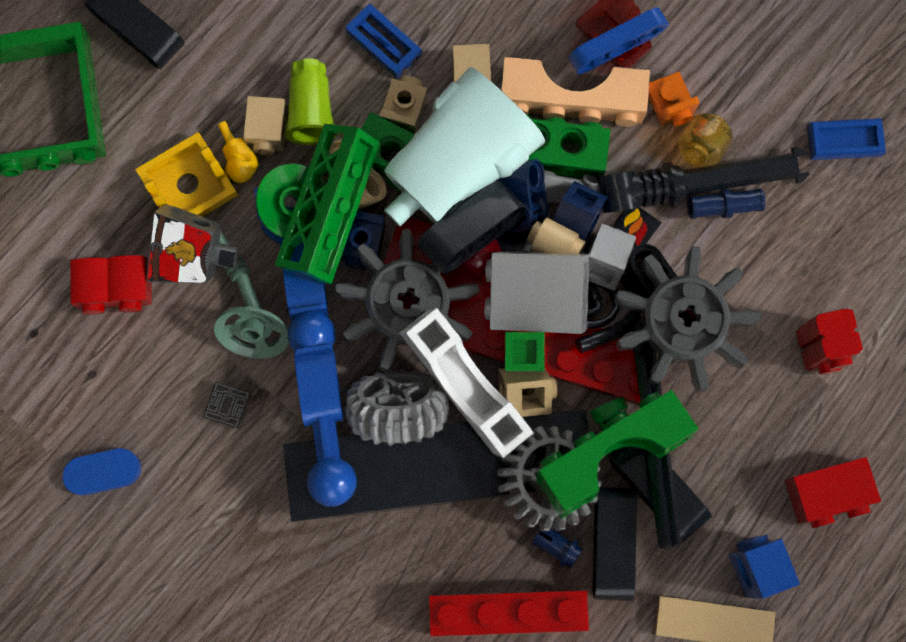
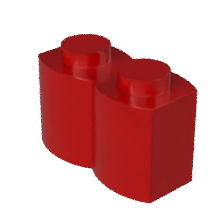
[70,255,152,315]

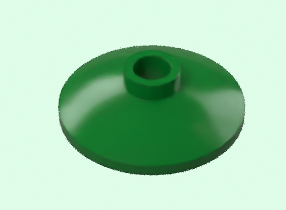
[256,164,326,238]

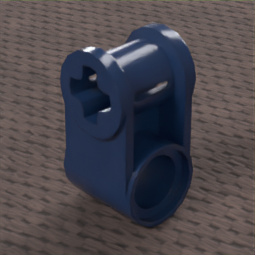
[496,159,549,234]

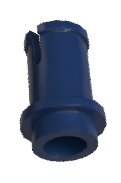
[531,528,583,568]

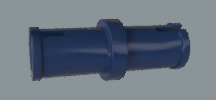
[687,188,765,219]

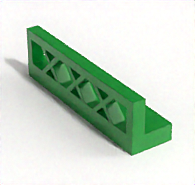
[275,123,380,285]

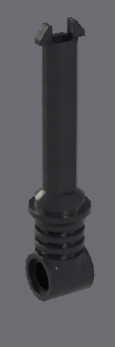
[599,147,810,214]

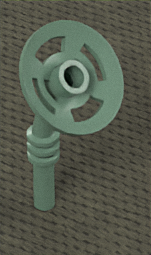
[214,231,289,359]

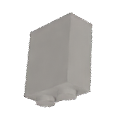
[484,251,589,334]

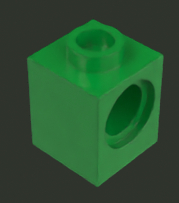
[505,332,544,371]

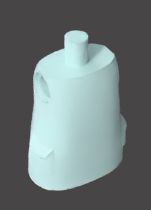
[384,67,545,226]

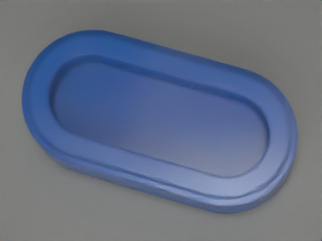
[63,448,141,496]

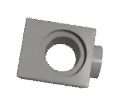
[589,224,636,291]

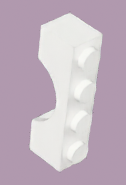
[399,308,534,458]

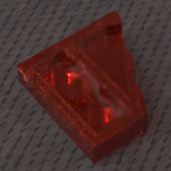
[575,0,652,69]

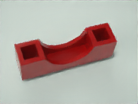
[429,590,589,636]

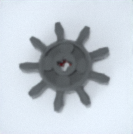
[335,229,479,372]
[614,246,761,393]

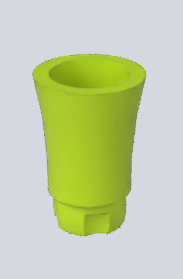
[285,58,336,145]

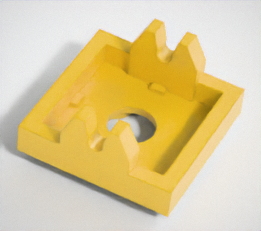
[135,132,238,217]

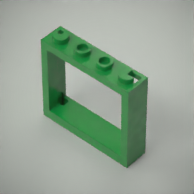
[0,22,106,177]

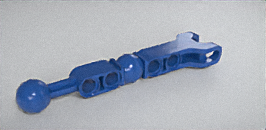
[255,187,357,507]

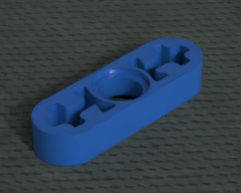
[568,7,669,74]

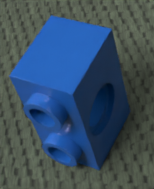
[728,534,801,599]

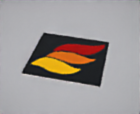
[613,208,662,247]

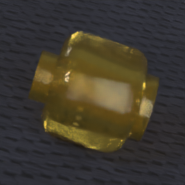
[678,113,733,167]

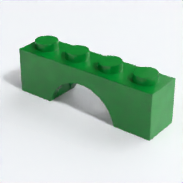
[536,390,699,519]

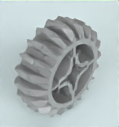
[345,368,449,446]
[497,426,602,531]

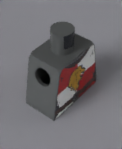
[146,204,239,284]

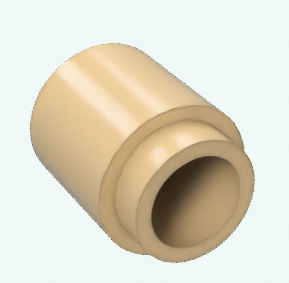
[527,218,586,254]

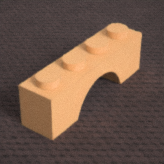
[501,57,650,127]

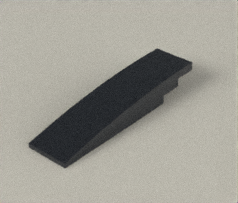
[283,409,589,522]

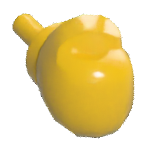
[218,121,259,184]

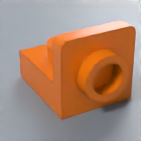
[648,71,700,127]

